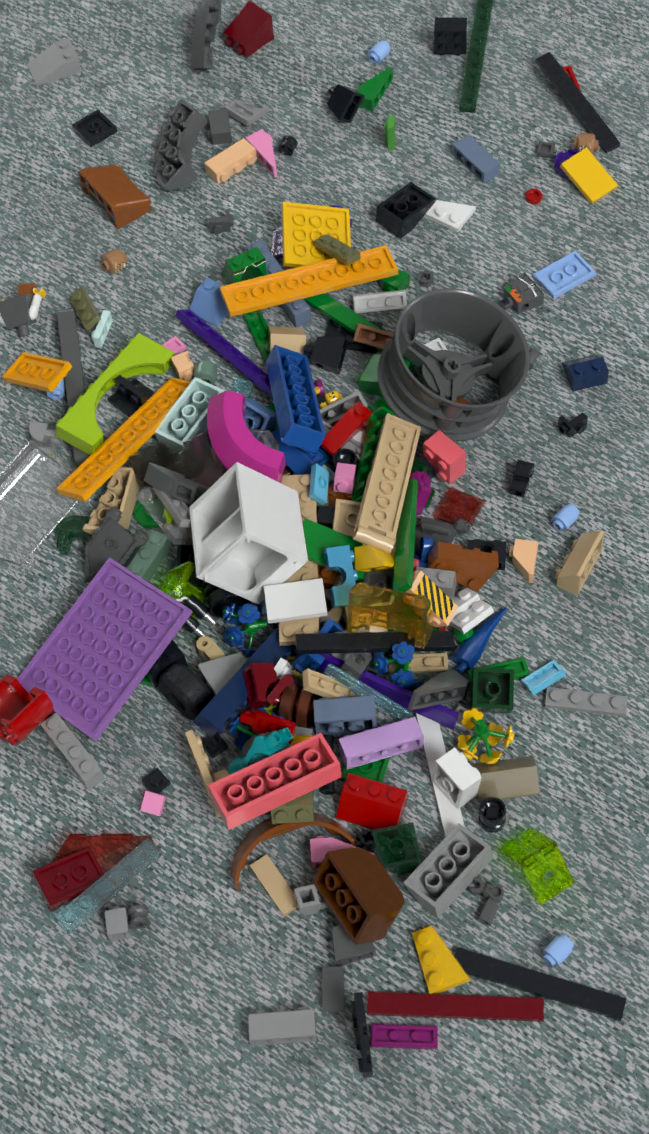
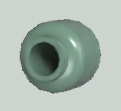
[194,360,217,384]

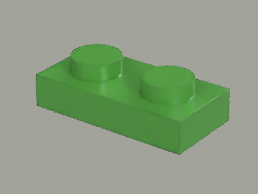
[384,115,396,150]

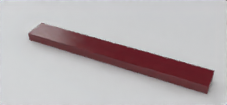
[367,992,544,1022]

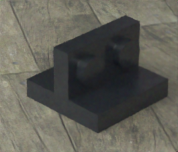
[108,375,155,418]

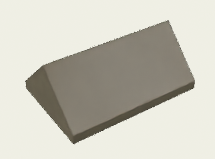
[471,756,540,803]

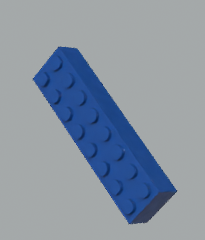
[266,345,326,453]

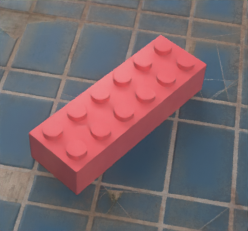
[208,733,341,830]

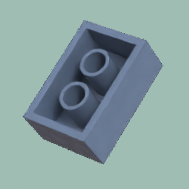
[313,695,377,738]

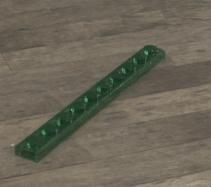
[459,0,494,113]

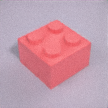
[423,430,466,485]

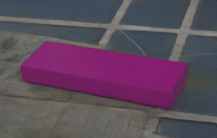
[371,1024,438,1050]

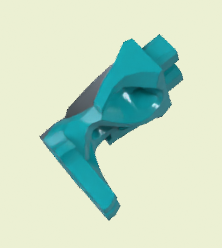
[228,728,293,775]

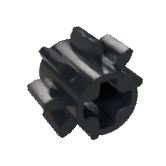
[356,828,381,854]

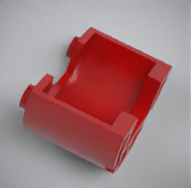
[0,674,54,746]

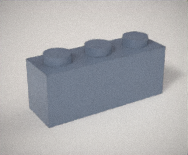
[453,135,500,184]

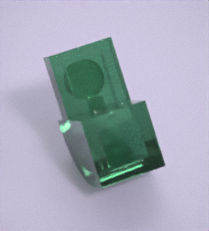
[55,515,89,556]

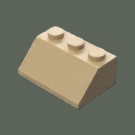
[555,530,605,596]

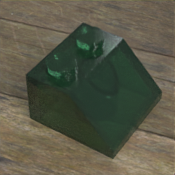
[372,822,422,875]

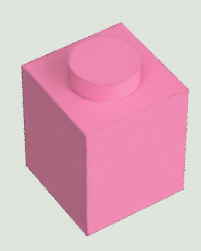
[334,463,356,494]

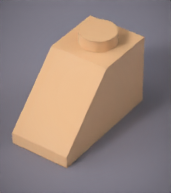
[509,539,538,583]

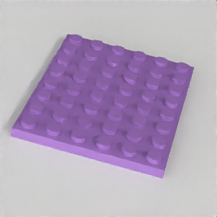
[17,557,192,741]

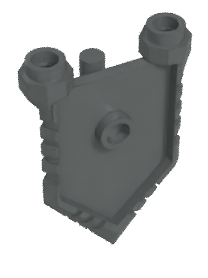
[84,506,149,582]
[414,516,470,551]

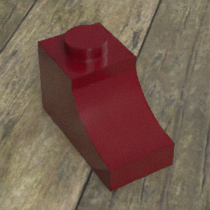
[243,663,277,709]

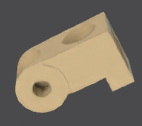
[196,636,226,661]

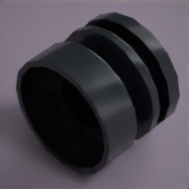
[202,580,249,618]

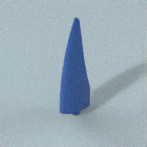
[450,608,507,674]

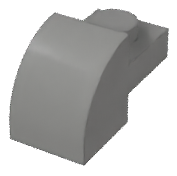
[29,422,66,451]
[294,884,330,915]

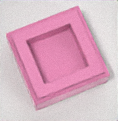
[162,336,187,356]
[140,790,166,816]

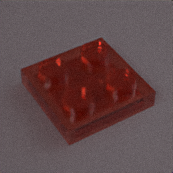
[434,487,484,528]

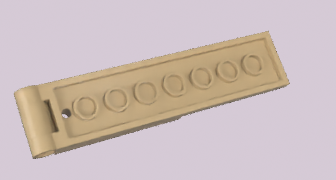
[353,413,421,554]

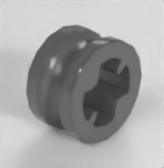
[418,270,433,287]

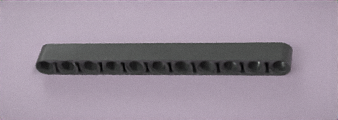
[57,308,90,467]

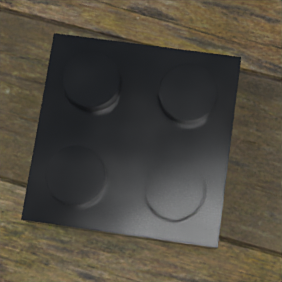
[72,109,118,147]

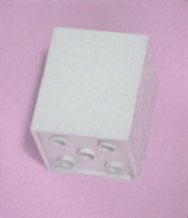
[189,462,308,604]

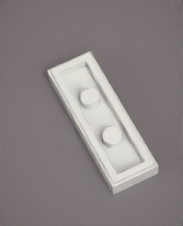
[353,290,407,314]

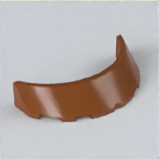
[231,813,355,892]

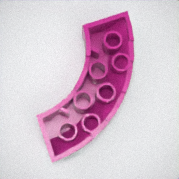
[207,391,286,483]

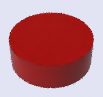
[525,189,542,204]

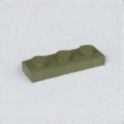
[314,234,361,265]
[69,286,101,331]

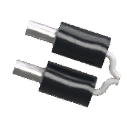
[175,594,217,637]

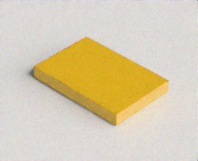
[560,147,618,204]

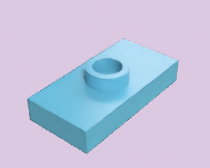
[309,463,329,505]
[521,660,566,696]

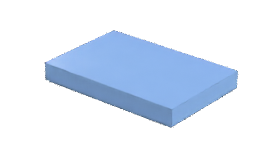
[533,251,596,299]

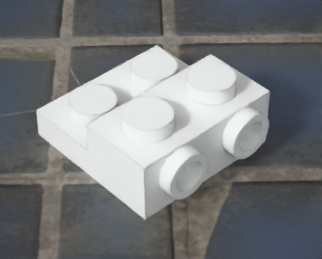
[449,588,494,634]

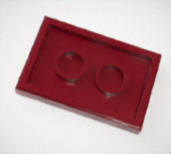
[32,847,108,909]

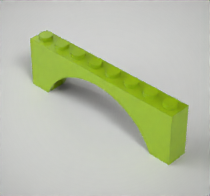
[55,333,175,455]

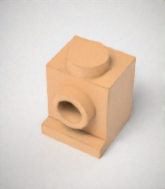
[171,351,194,381]

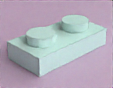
[91,310,113,348]

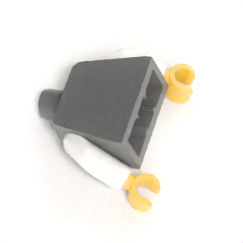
[0,287,46,337]

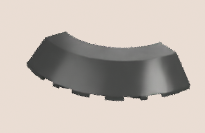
[191,0,221,69]
[152,99,208,190]

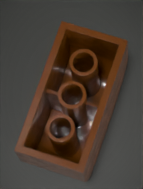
[312,847,404,945]

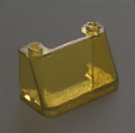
[347,582,433,649]

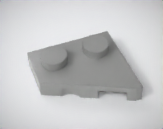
[224,100,269,126]

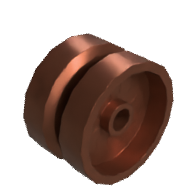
[279,681,319,728]

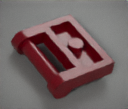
[259,674,294,708]

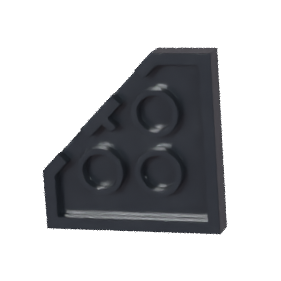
[350,992,374,1078]

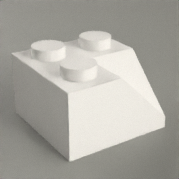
[431,747,482,809]

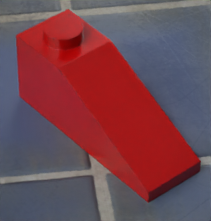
[321,401,372,456]

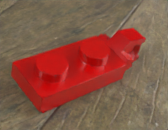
[240,710,296,744]

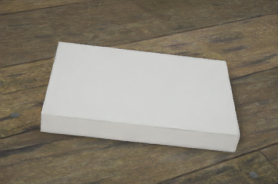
[264,578,328,624]

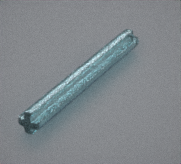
[324,664,412,719]

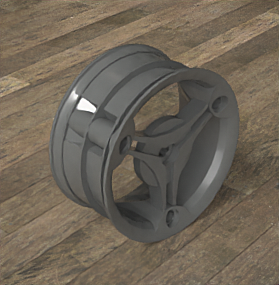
[377,288,530,442]

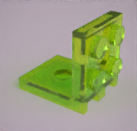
[158,561,206,618]
[498,828,575,906]

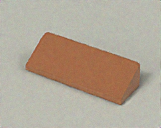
[353,323,394,349]

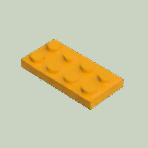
[2,352,72,392]

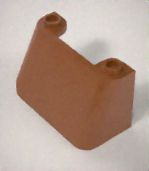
[78,164,151,229]

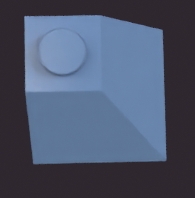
[190,277,229,327]

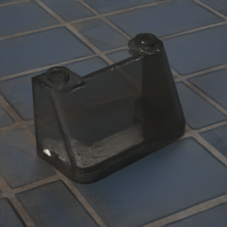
[129,429,213,490]

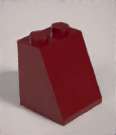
[224,0,274,58]

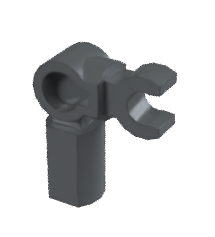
[470,877,504,926]

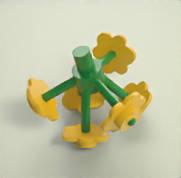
[457,708,515,764]

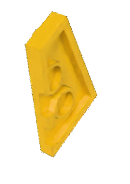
[412,926,472,994]

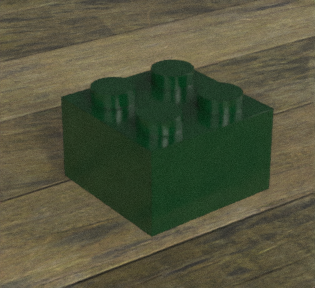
[470,667,514,713]

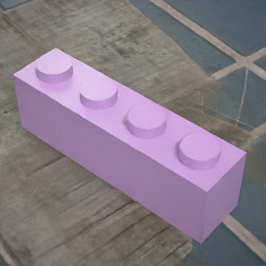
[339,717,424,769]

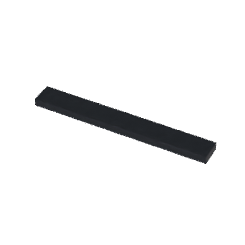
[536,52,620,153]
[295,631,456,654]
[454,947,627,1021]

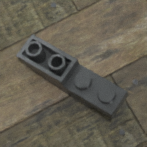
[144,462,210,505]

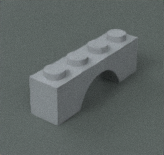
[40,713,105,790]

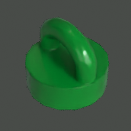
[453,628,474,644]

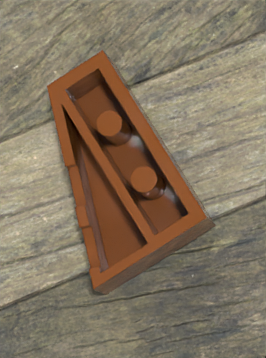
[428,542,499,592]

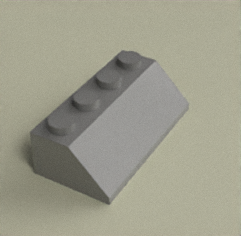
[403,824,493,918]

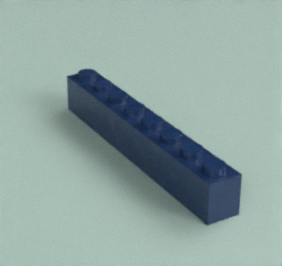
[193,626,296,738]

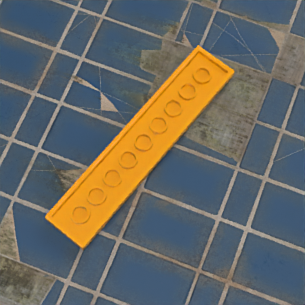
[220,245,398,317]
[56,377,191,502]

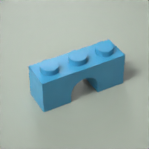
[323,545,361,609]

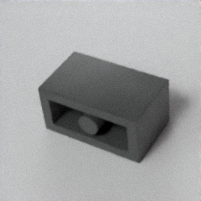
[206,108,232,145]

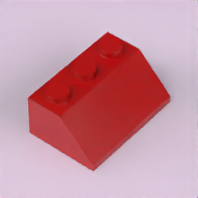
[336,773,408,836]

